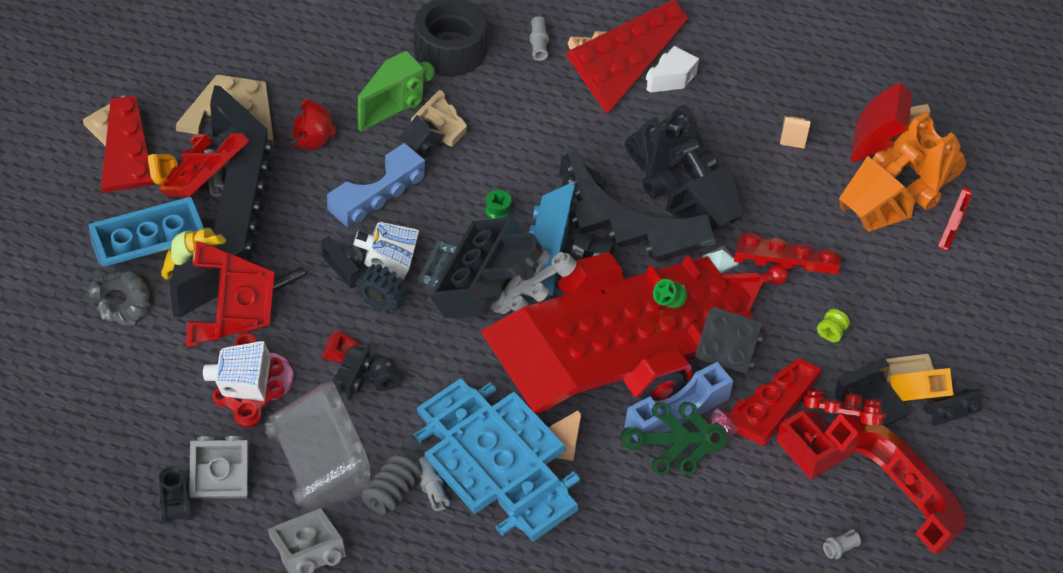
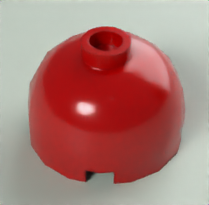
[292,99,336,151]

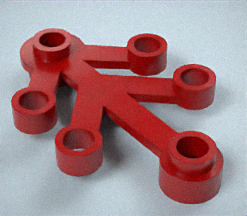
[212,333,285,428]
[803,390,887,425]

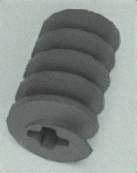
[362,454,421,515]

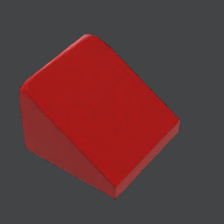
[321,330,360,363]

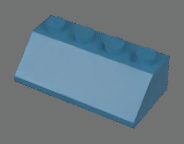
[521,184,575,296]
[88,197,204,267]

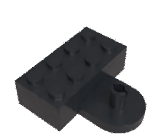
[430,217,542,318]

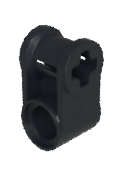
[159,466,191,524]

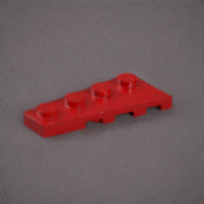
[101,96,153,193]

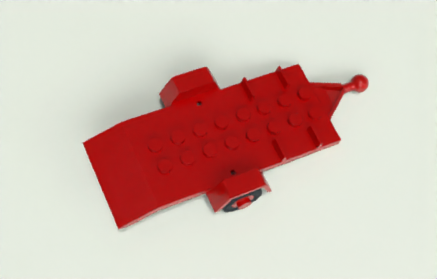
[481,252,788,414]

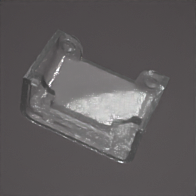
[264,381,370,514]

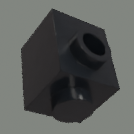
[399,115,445,158]

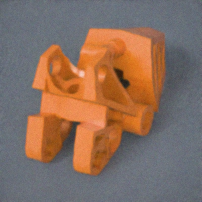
[839,111,966,232]

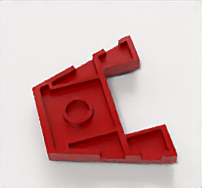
[158,133,249,197]
[185,240,274,347]

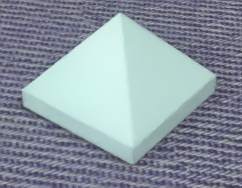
[703,246,739,273]

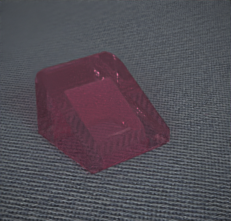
[705,408,738,442]

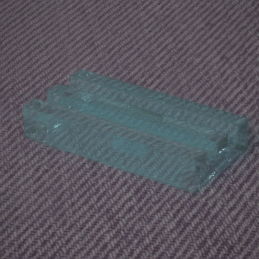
[418,241,457,288]

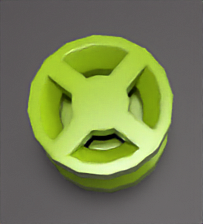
[817,309,850,343]

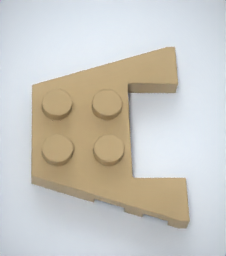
[176,75,273,146]

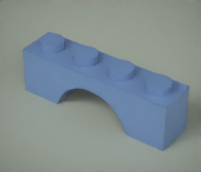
[327,143,425,227]
[625,362,733,442]

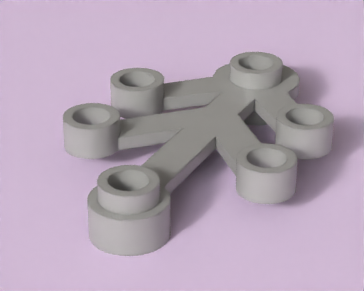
[491,247,576,314]

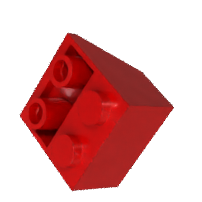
[776,410,854,480]

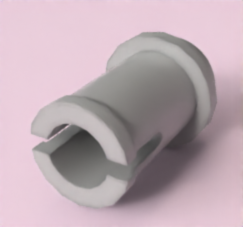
[823,529,861,559]

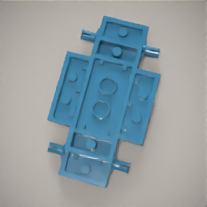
[414,378,580,542]

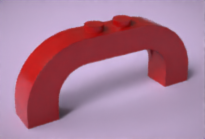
[824,413,966,554]

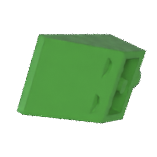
[358,50,435,132]

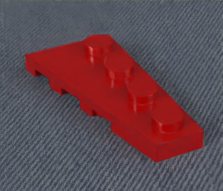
[734,233,841,274]
[718,358,822,446]

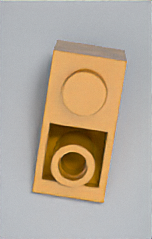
[889,368,953,401]

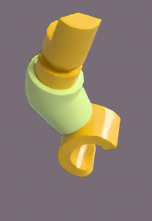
[162,228,226,280]

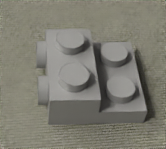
[189,436,249,499]
[268,508,346,573]

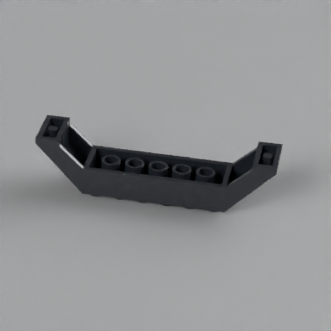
[170,85,273,318]

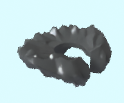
[88,271,151,326]

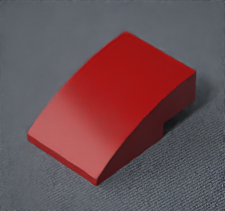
[850,82,913,162]

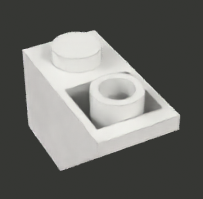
[646,46,699,92]

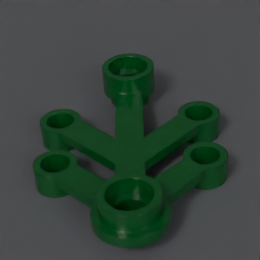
[620,401,727,475]

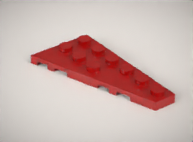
[566,0,688,114]

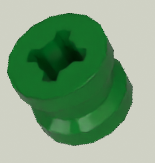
[485,190,512,219]
[653,279,687,309]

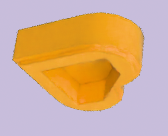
[148,154,178,185]

